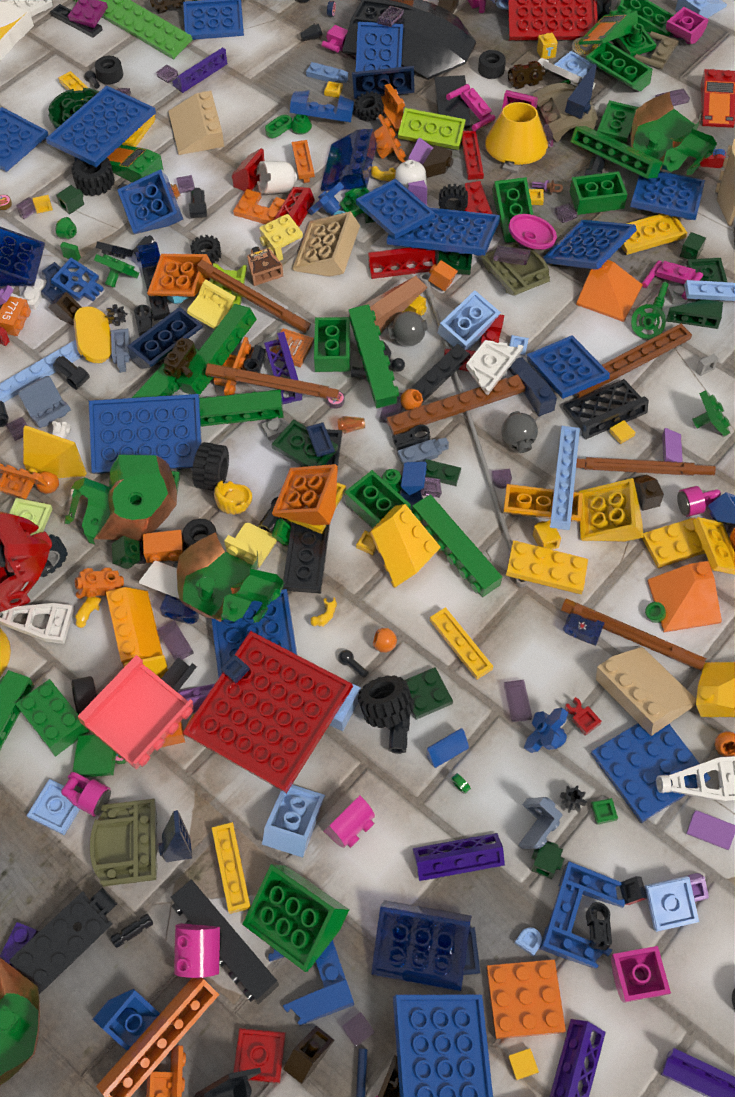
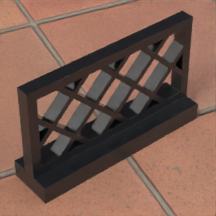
[563,379,649,439]

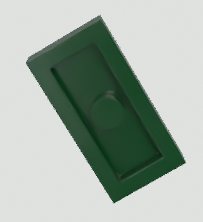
[425,459,461,486]

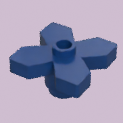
[307,182,344,216]
[524,707,568,753]

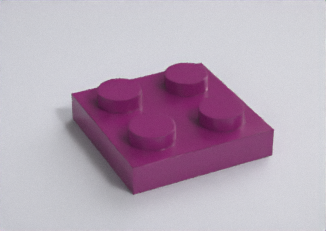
[68,0,108,28]

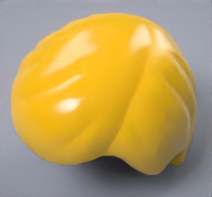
[214,481,252,515]

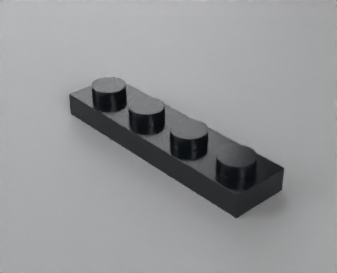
[410,344,470,402]

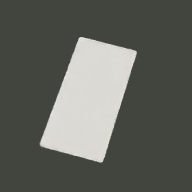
[139,560,179,599]

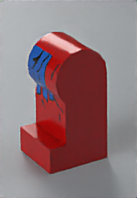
[695,149,726,168]

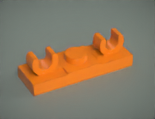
[292,140,315,183]

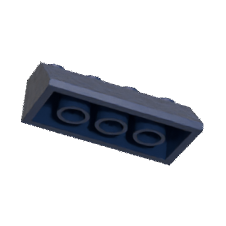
[352,66,415,99]
[127,307,203,369]

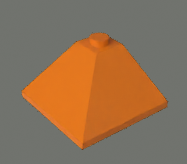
[147,254,213,297]
[576,260,643,322]
[272,464,338,525]
[647,561,722,632]

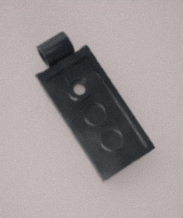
[9,888,118,994]

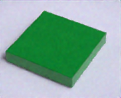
[73,735,117,777]

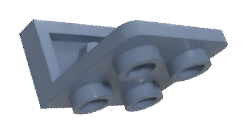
[18,376,71,428]
[518,797,563,849]

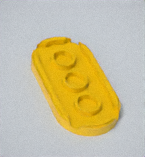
[74,307,112,363]

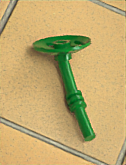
[631,282,669,339]

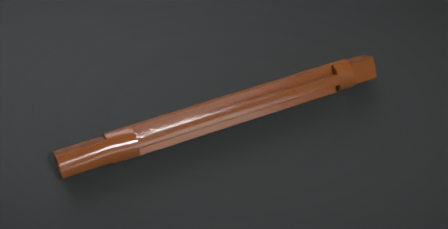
[197,260,311,334]
[205,363,339,400]
[576,457,716,476]
[561,598,707,671]

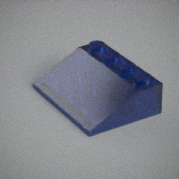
[320,129,377,191]
[0,227,45,286]
[371,900,472,991]

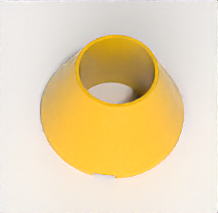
[485,102,548,165]

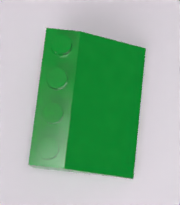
[242,864,350,972]

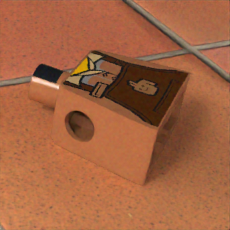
[247,247,284,286]

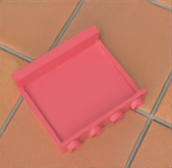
[78,655,193,770]

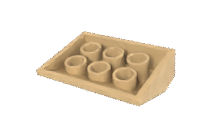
[168,91,224,155]
[715,139,735,226]
[292,211,360,277]
[596,647,696,736]

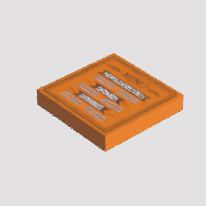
[270,328,314,367]

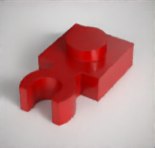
[565,697,602,736]

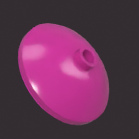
[508,214,557,250]

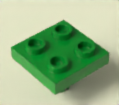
[615,24,657,57]
[94,254,140,287]
[692,390,730,436]

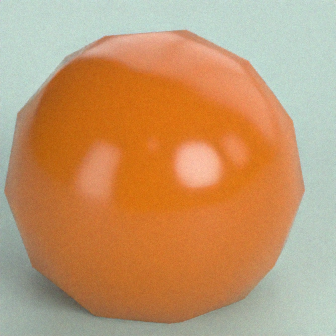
[400,388,423,410]
[35,471,59,494]
[373,628,397,653]
[715,731,735,757]

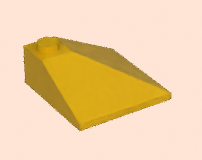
[23,425,87,478]
[579,478,643,542]
[696,662,735,717]

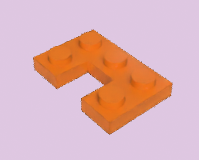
[233,189,291,224]

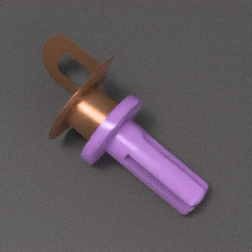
[532,180,563,194]

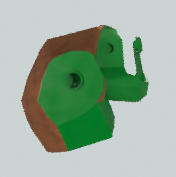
[631,92,717,175]
[64,455,177,545]
[177,532,284,623]
[0,958,40,1085]

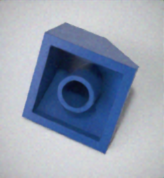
[708,492,735,525]
[92,989,160,1051]

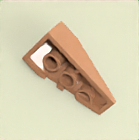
[365,276,428,333]

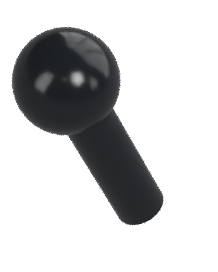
[84,70,100,89]
[338,650,368,678]

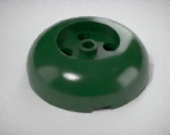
[48,88,100,129]

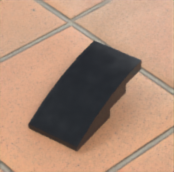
[434,75,470,128]

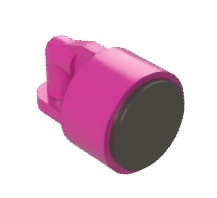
[677,486,721,517]
[61,772,111,816]

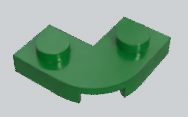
[340,184,370,217]

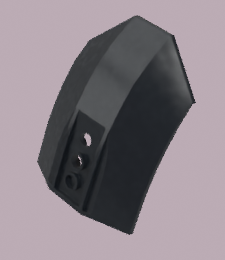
[342,0,476,80]

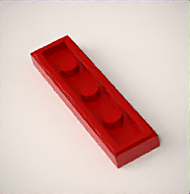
[461,131,484,180]

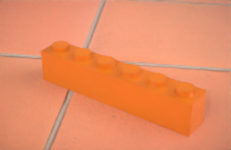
[96,978,219,1097]

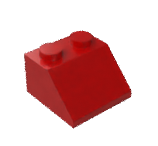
[232,148,265,192]

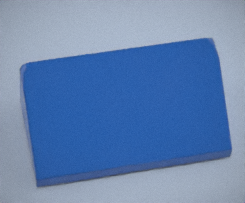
[401,462,427,495]
[427,728,469,768]

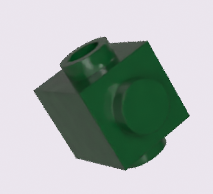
[112,536,140,569]
[531,841,565,880]

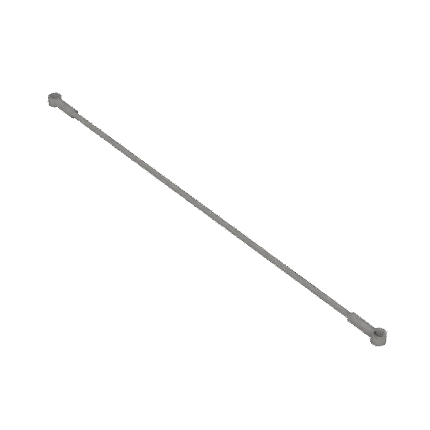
[420,273,527,587]

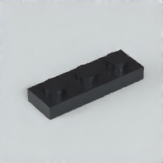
[96,241,133,258]

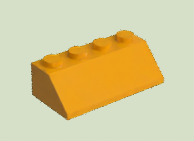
[503,484,583,522]
[106,587,163,667]

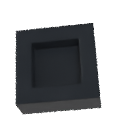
[620,876,647,905]

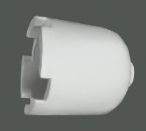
[395,160,427,189]
[257,161,297,194]

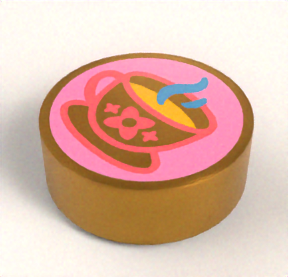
[0,195,12,210]

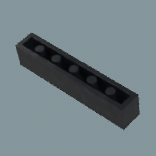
[171,879,279,1005]

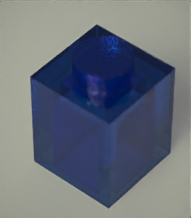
[135,242,160,267]

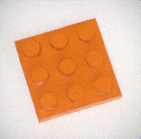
[486,960,566,1039]

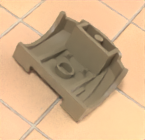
[533,83,597,142]

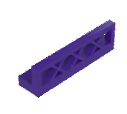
[172,47,228,93]
[264,332,302,404]
[413,833,505,881]
[550,1019,606,1097]
[661,1048,735,1097]

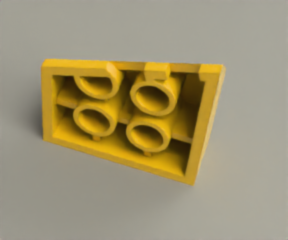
[370,504,441,588]

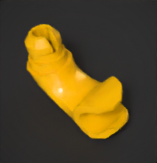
[370,166,396,182]
[75,596,101,628]
[311,597,337,627]

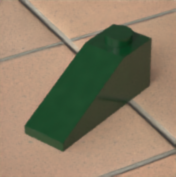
[666,300,723,329]

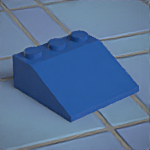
[117,169,183,234]

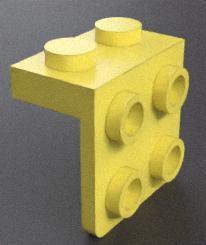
[259,214,303,261]
[187,280,236,329]
[224,523,277,568]

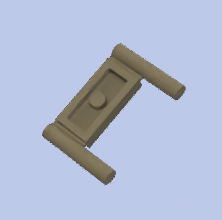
[635,31,679,69]

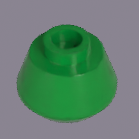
[291,114,312,135]
[55,217,77,239]
[381,469,402,492]

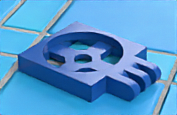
[51,258,104,301]

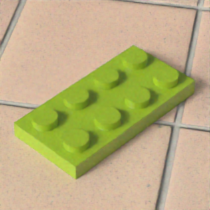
[398,108,466,150]

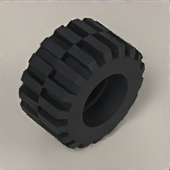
[71,158,115,196]
[192,442,229,491]
[358,675,414,728]

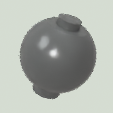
[388,311,428,346]
[501,411,538,453]

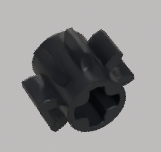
[105,304,128,326]
[560,785,587,813]

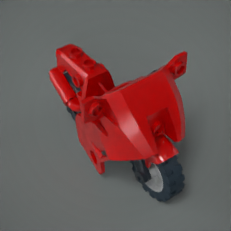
[0,512,68,612]

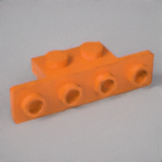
[381,84,405,131]
[370,114,406,163]
[213,337,251,396]
[0,463,48,500]
[146,1045,186,1097]

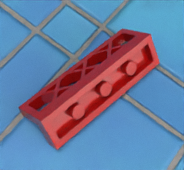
[274,187,315,245]
[368,248,437,279]

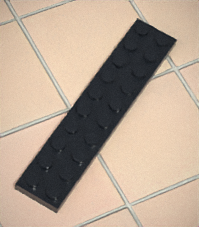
[282,429,343,594]

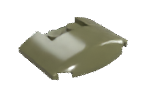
[481,242,550,296]
[90,798,158,887]

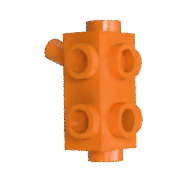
[75,568,124,599]

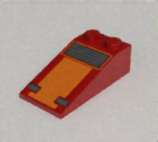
[700,69,735,128]

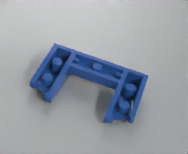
[290,90,354,122]
[539,861,625,969]
[268,940,354,1026]

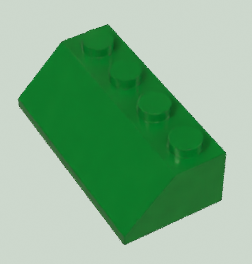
[586,42,653,92]

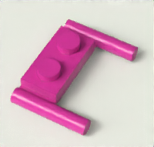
[446,84,495,131]
[641,260,703,300]

